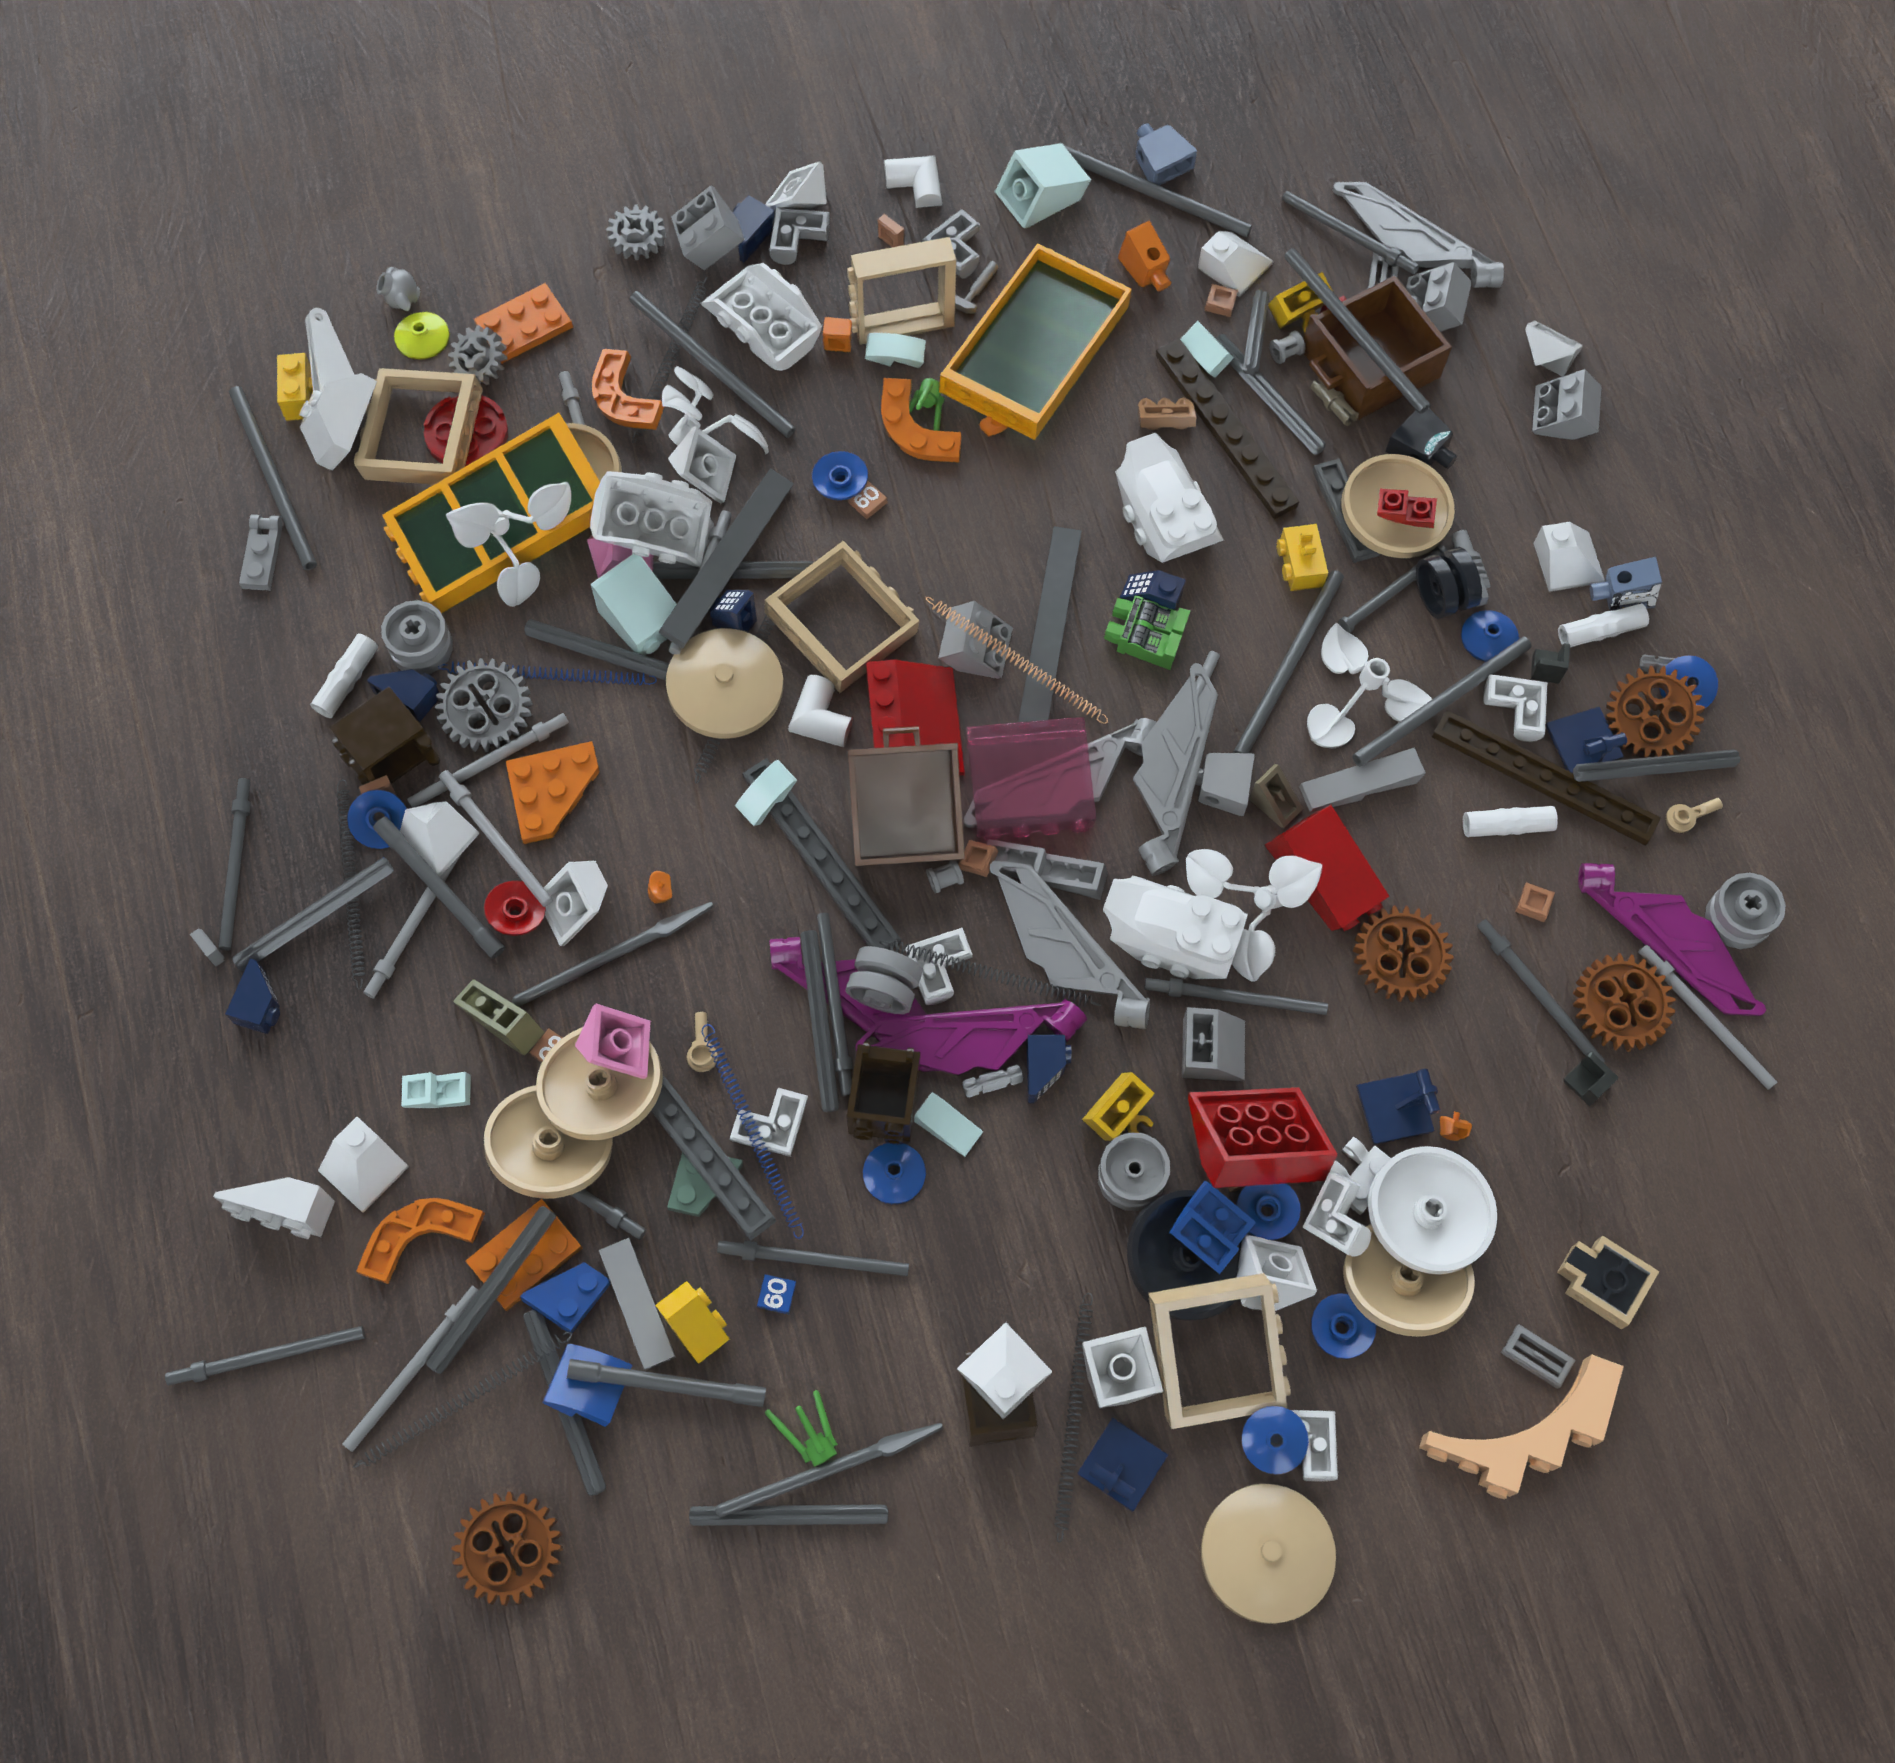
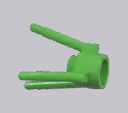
[910,378,945,431]
[765,1390,838,1467]

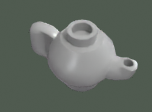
[377,267,420,311]

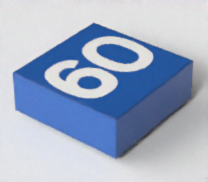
[757,1274,797,1315]

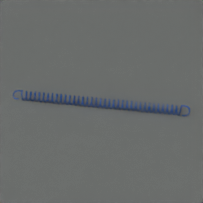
[438,661,657,686]
[702,1024,804,1239]

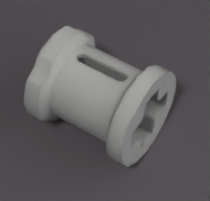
[1269,331,1305,364]
[926,860,964,894]

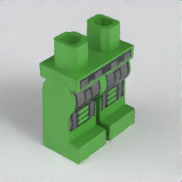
[1104,595,1190,670]

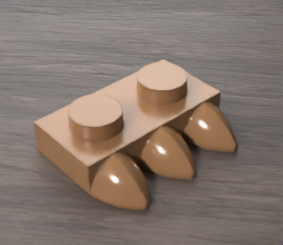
[1138,397,1196,430]

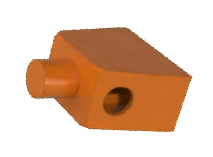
[1118,221,1171,292]

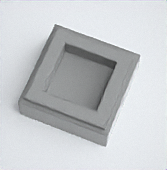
[190,928,225,967]

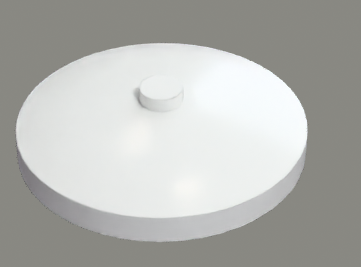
[1368,1146,1497,1274]

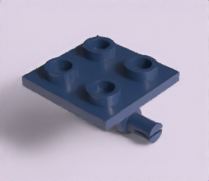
[1546,706,1627,773]
[1356,1068,1441,1145]
[1077,1418,1168,1512]

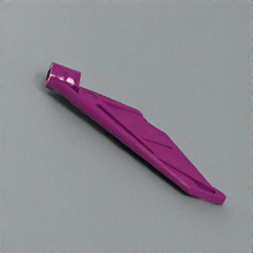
[1578,863,1766,1016]
[769,937,939,1072]
[855,999,1088,1076]

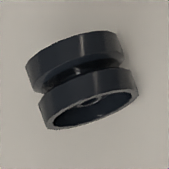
[1416,547,1482,619]

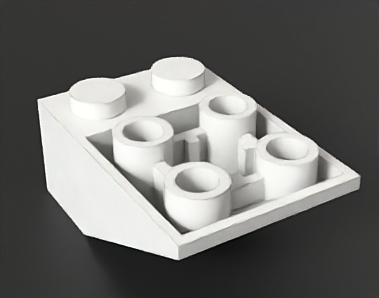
[213,1177,335,1239]

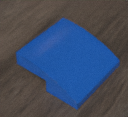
[1170,1181,1256,1274]
[542,1343,632,1427]

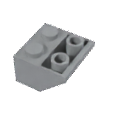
[671,185,744,270]
[1406,262,1471,331]
[1532,369,1602,440]
[938,601,1013,679]
[1182,1007,1245,1081]

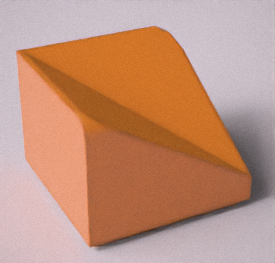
[823,317,852,352]

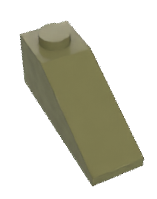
[453,979,545,1056]

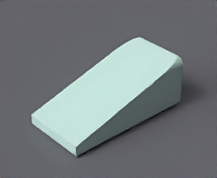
[1181,321,1234,378]
[914,1092,983,1157]

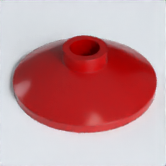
[484,881,546,936]

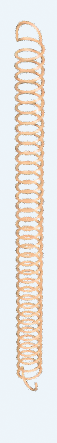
[926,597,1108,724]

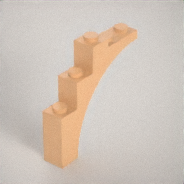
[1419,1355,1624,1499]

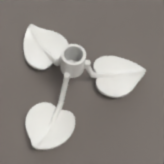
[662,366,769,455]
[446,482,571,607]
[1307,623,1432,748]
[1186,849,1322,981]

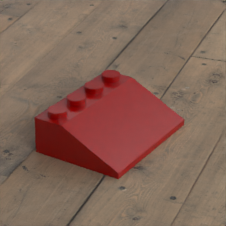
[866,660,965,775]
[1188,1087,1338,1188]

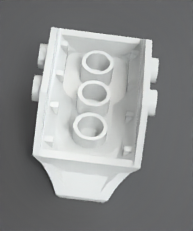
[700,263,822,370]
[1115,433,1224,563]
[590,471,714,568]
[1103,875,1248,979]

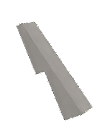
[1299,748,1426,812]
[987,839,1108,900]
[599,1238,676,1370]

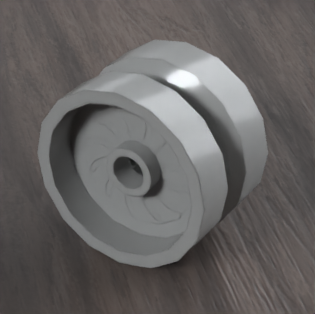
[381,600,453,675]
[1705,872,1786,949]
[846,946,923,1014]
[1098,1133,1170,1211]

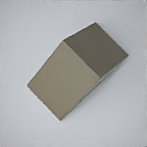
[1249,764,1303,828]

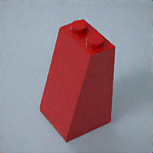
[1264,805,1390,932]

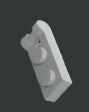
[239,514,283,591]

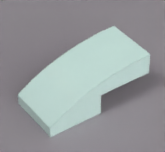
[865,333,926,368]
[735,760,797,826]
[401,1072,471,1108]

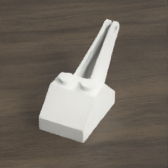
[300,308,377,471]

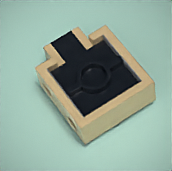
[1557,1235,1659,1329]

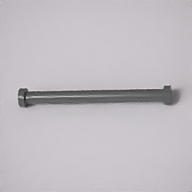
[1338,544,1448,633]

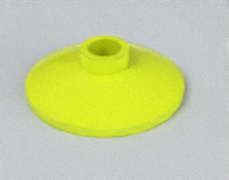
[394,312,449,359]

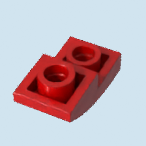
[1377,488,1437,528]

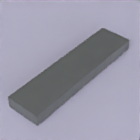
[1312,458,1380,563]

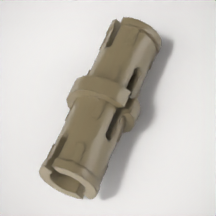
[1310,378,1359,426]

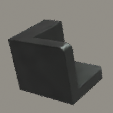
[1531,643,1570,684]
[1563,1052,1619,1106]

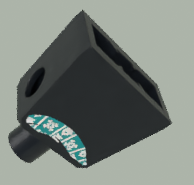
[1385,409,1458,469]

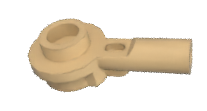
[1666,798,1723,833]
[687,1012,718,1072]

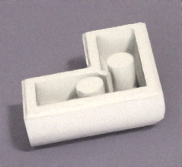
[884,156,942,208]
[1483,674,1547,742]
[788,675,853,747]
[905,928,973,1005]
[730,1088,808,1157]
[1302,1171,1371,1257]
[1270,1410,1338,1481]

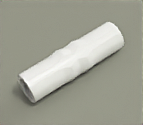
[1558,603,1649,647]
[310,634,378,718]
[1463,806,1558,837]

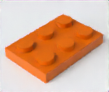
[474,283,573,364]
[466,1199,583,1311]

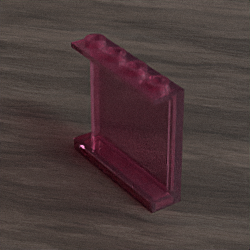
[966,717,1096,840]

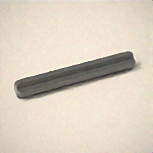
[1243,289,1269,376]

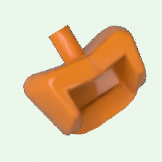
[979,416,1008,437]
[648,871,672,904]
[1440,1111,1472,1141]

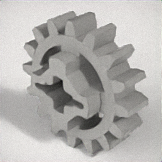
[607,205,666,260]
[448,325,507,385]

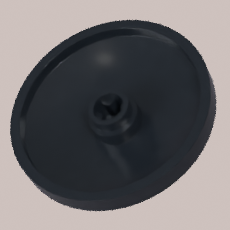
[1127,1190,1242,1321]

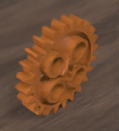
[1605,666,1705,758]
[1353,905,1454,1002]
[1573,953,1676,1052]
[451,1491,563,1606]

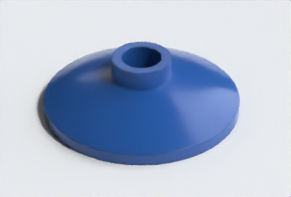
[812,451,868,500]
[1461,610,1519,662]
[1659,656,1718,708]
[347,790,407,849]
[863,1143,926,1204]
[1237,1183,1301,1240]
[1311,1293,1376,1359]
[1242,1406,1309,1474]

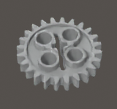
[435,658,533,752]

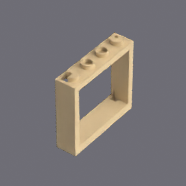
[847,237,956,345]
[354,368,483,485]
[764,541,919,693]
[1148,1273,1291,1429]

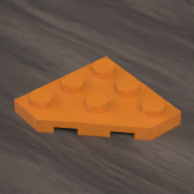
[506,741,600,844]

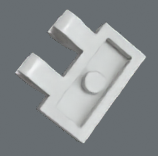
[1330,1137,1391,1215]

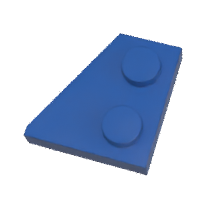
[521,1262,611,1335]

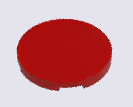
[424,395,508,467]

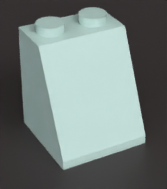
[995,143,1091,228]
[591,554,677,656]

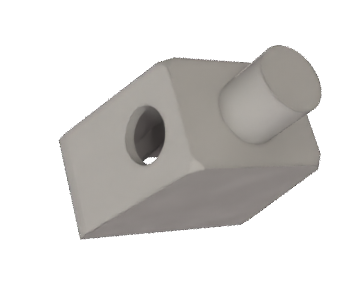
[1195,753,1255,816]

